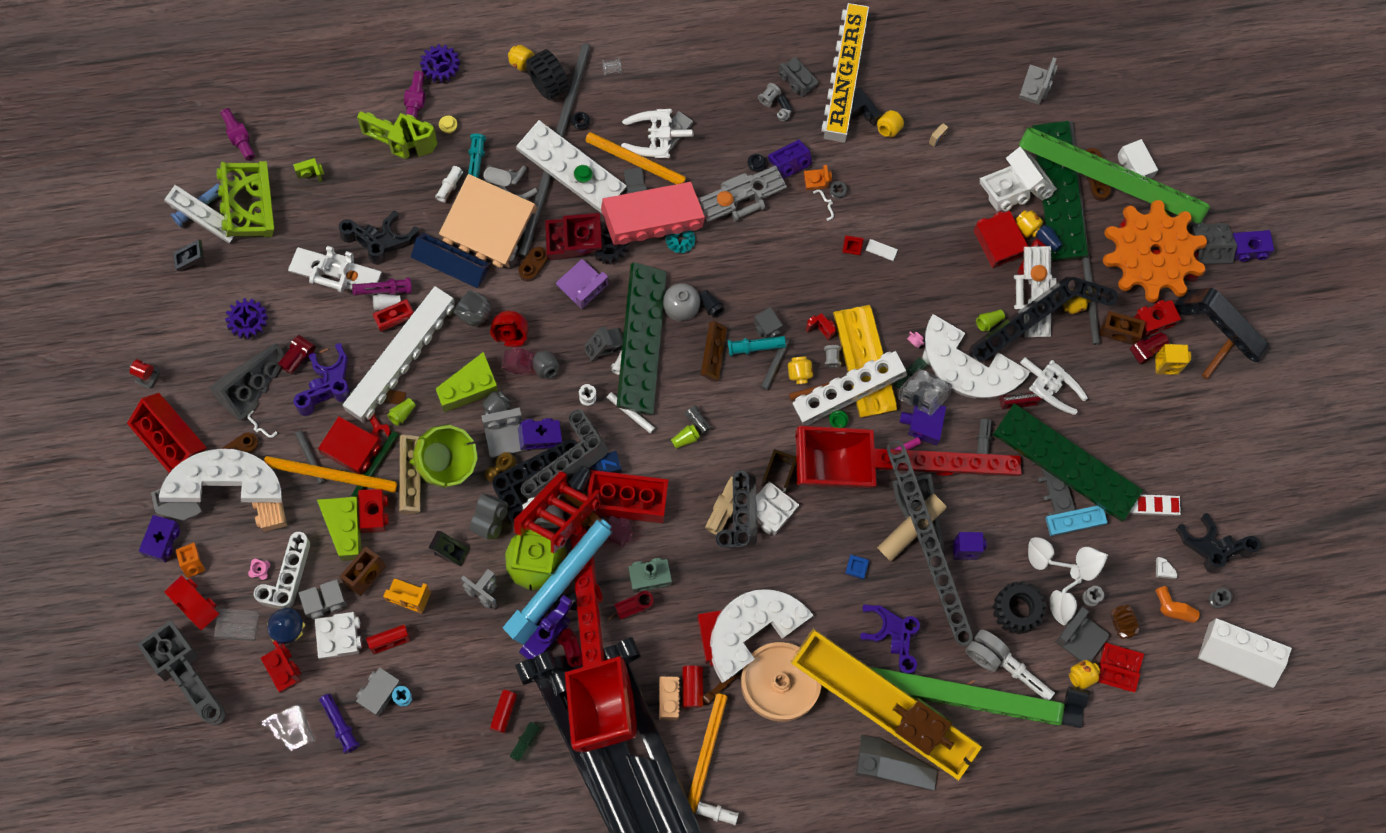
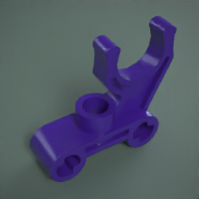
[293,343,351,416]
[519,595,572,659]
[860,604,920,675]

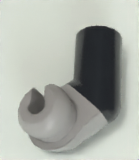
[777,95,792,121]

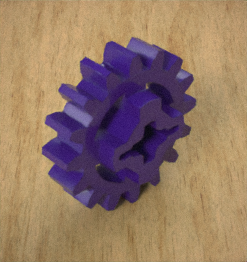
[420,44,460,83]
[225,298,268,340]

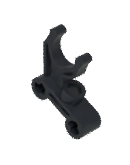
[339,211,419,264]
[1176,513,1261,573]

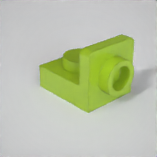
[293,158,324,182]

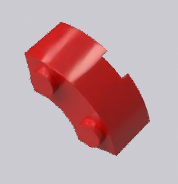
[164,575,219,631]

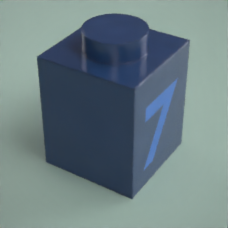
[592,451,622,474]

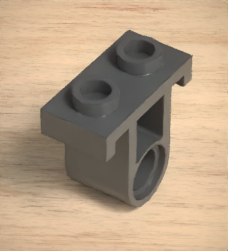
[584,327,623,362]

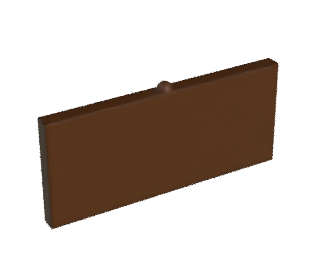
[384,389,406,404]

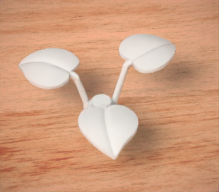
[1028,537,1108,626]

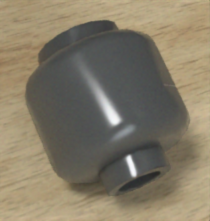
[531,351,559,379]
[482,391,511,415]

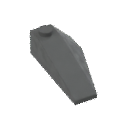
[209,343,285,421]
[892,472,945,550]
[854,735,937,791]

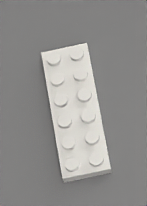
[516,120,627,213]

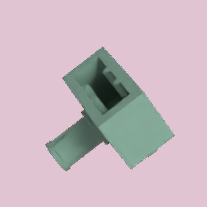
[628,558,672,593]

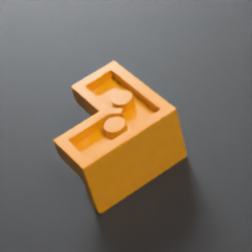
[383,579,431,614]

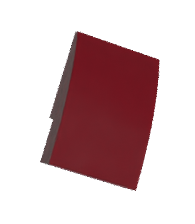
[545,213,602,260]

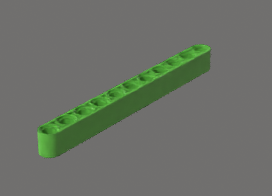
[1019,127,1210,224]
[870,667,1065,725]

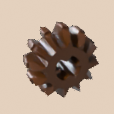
[1111,604,1139,639]

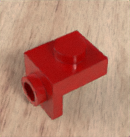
[806,313,836,340]

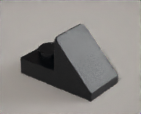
[851,87,881,126]
[173,239,206,271]
[429,530,469,566]

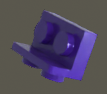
[768,140,812,179]

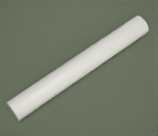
[607,392,655,434]

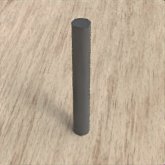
[761,338,790,390]
[295,430,326,484]

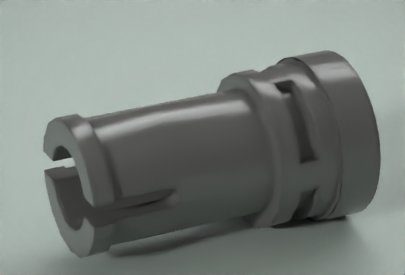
[684,405,711,434]

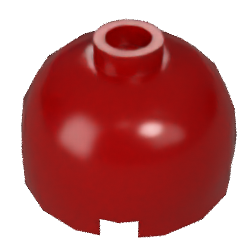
[490,310,529,347]

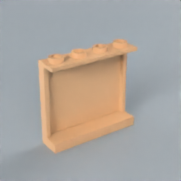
[439,174,538,268]

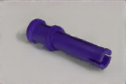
[319,693,360,754]

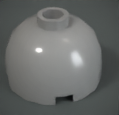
[663,283,700,322]

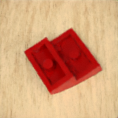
[1098,642,1144,693]

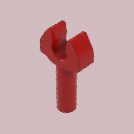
[369,414,391,443]

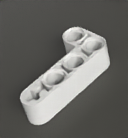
[254,532,310,609]

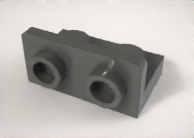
[778,57,819,97]

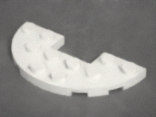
[924,314,1030,399]
[159,449,282,503]
[710,590,813,683]

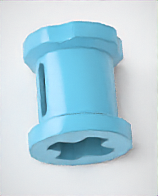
[392,686,412,707]

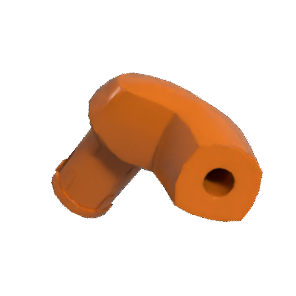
[1155,586,1199,623]

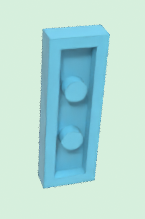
[1045,506,1108,537]

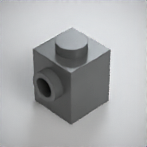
[753,307,783,338]

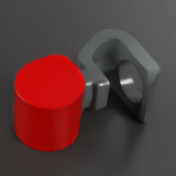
[129,359,160,389]

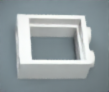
[1006,146,1057,201]

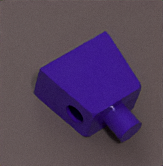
[899,405,946,446]

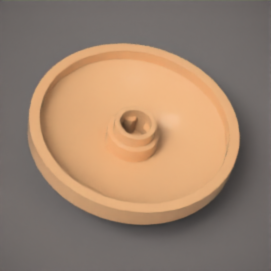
[741,642,821,722]

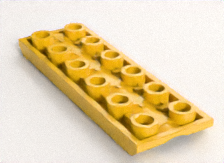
[833,305,897,418]

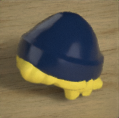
[267,608,305,644]

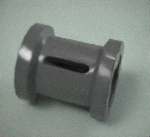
[1208,588,1232,609]

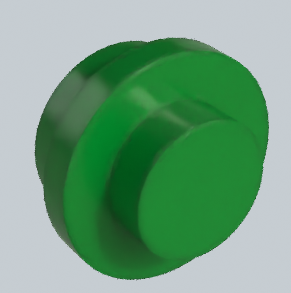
[574,165,592,183]
[829,410,849,428]

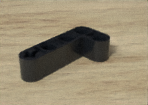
[716,470,757,548]

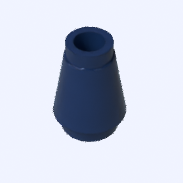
[1036,225,1063,252]

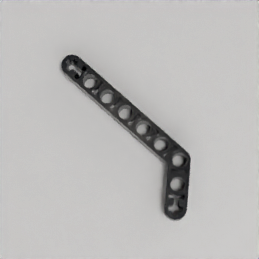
[969,277,1118,361]

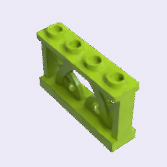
[216,161,274,237]

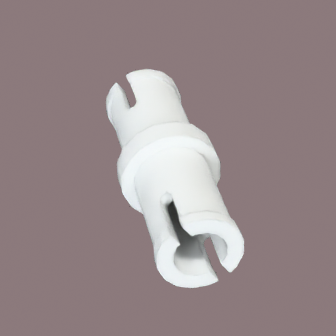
[435,166,463,203]
[696,801,739,825]

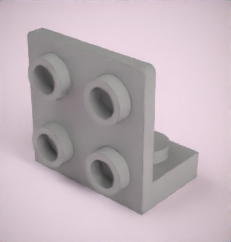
[1019,57,1058,105]
[481,408,527,458]

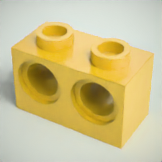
[1155,344,1191,375]

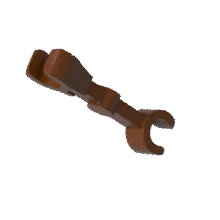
[703,672,742,705]

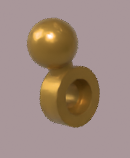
[485,452,516,482]

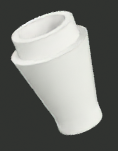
[373,293,401,311]

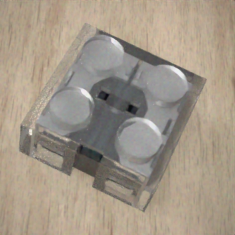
[898,368,952,415]

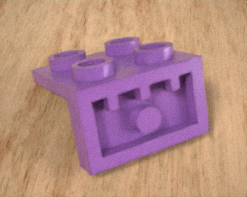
[556,259,609,309]

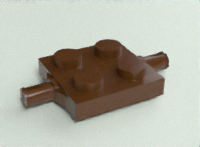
[892,698,954,755]

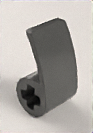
[624,168,647,194]

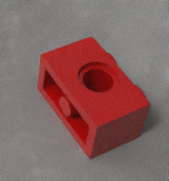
[1134,300,1181,338]
[358,489,389,533]

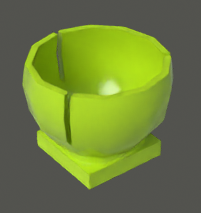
[409,424,478,488]
[505,530,567,591]

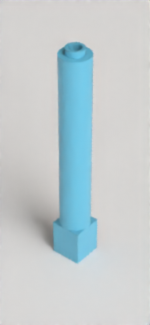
[503,519,612,645]

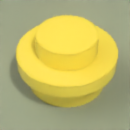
[439,116,457,134]

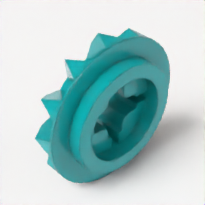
[666,230,695,253]

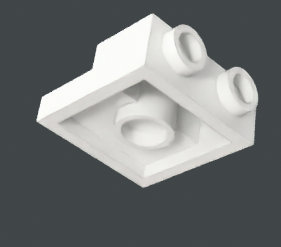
[980,166,1030,212]
[746,481,799,536]
[315,612,362,660]

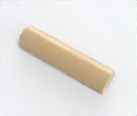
[399,435,420,514]
[877,493,947,562]

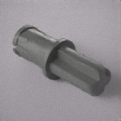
[976,419,992,454]

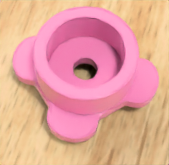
[907,331,925,348]
[248,559,271,580]

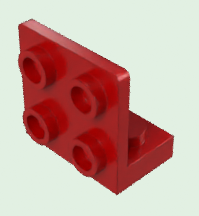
[260,640,302,693]

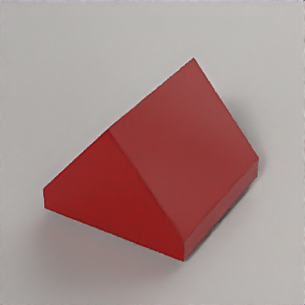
[842,235,864,255]

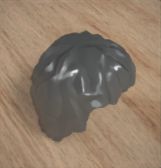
[454,290,491,326]

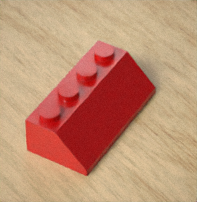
[127,393,207,473]
[587,470,669,524]

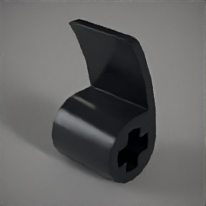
[1062,686,1089,728]

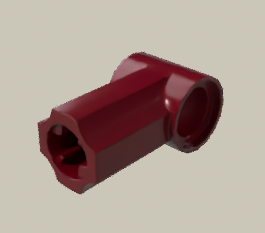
[1129,332,1170,365]
[278,335,316,375]
[614,591,654,620]
[558,628,583,667]

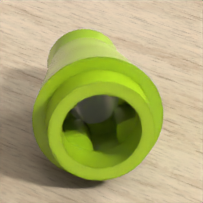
[976,309,1005,331]
[387,398,416,426]
[671,424,700,449]

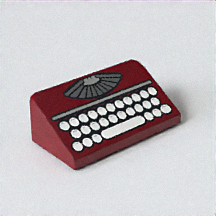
[999,392,1042,410]

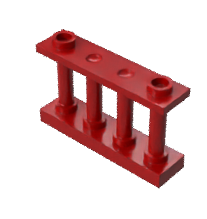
[514,471,600,554]

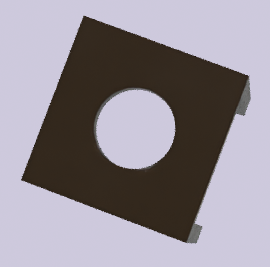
[761,449,797,493]

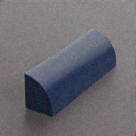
[411,233,491,288]

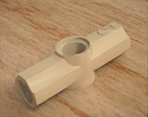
[705,477,744,535]

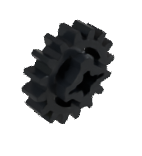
[591,225,629,265]

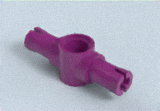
[404,71,425,119]
[220,108,255,161]

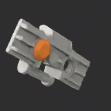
[698,166,787,223]

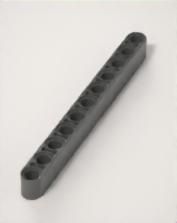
[887,441,973,646]

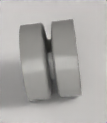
[965,630,1010,672]

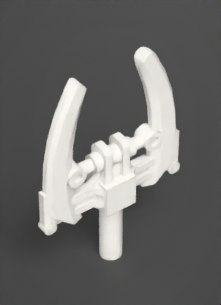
[621,109,693,159]
[1020,357,1088,415]

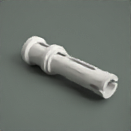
[999,652,1055,700]

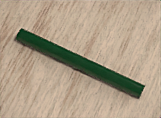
[351,431,399,499]

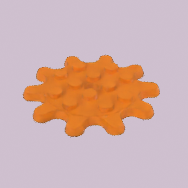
[1103,200,1207,303]

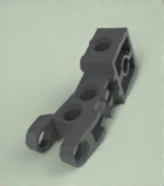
[137,620,226,726]

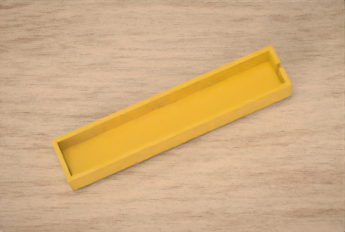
[790,628,982,781]

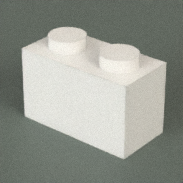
[1118,139,1158,179]

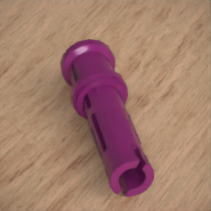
[352,277,412,296]

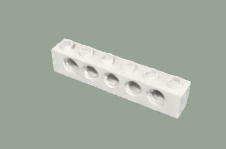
[793,351,907,426]

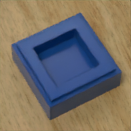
[845,554,869,580]

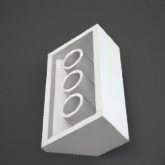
[1198,618,1292,688]

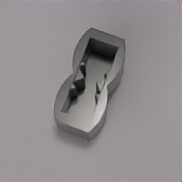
[470,494,508,539]

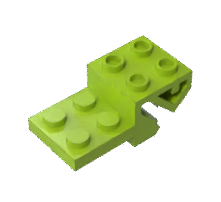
[357,111,438,159]

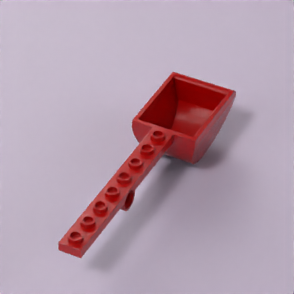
[795,426,1021,488]
[565,524,637,752]

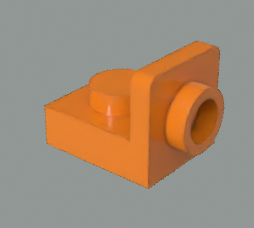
[804,165,832,191]
[176,542,205,578]

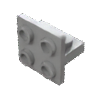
[461,569,497,609]

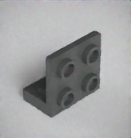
[1191,223,1237,264]
[1055,607,1109,662]

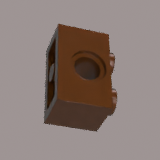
[1099,311,1145,345]
[339,546,387,597]

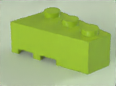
[436,352,498,413]
[317,497,361,561]

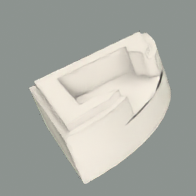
[1156,557,1177,579]

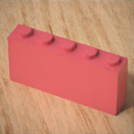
[601,182,705,245]

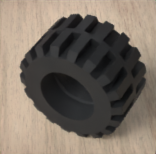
[526,49,569,100]
[992,581,1046,634]

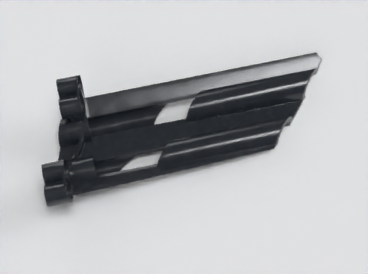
[515,637,702,833]

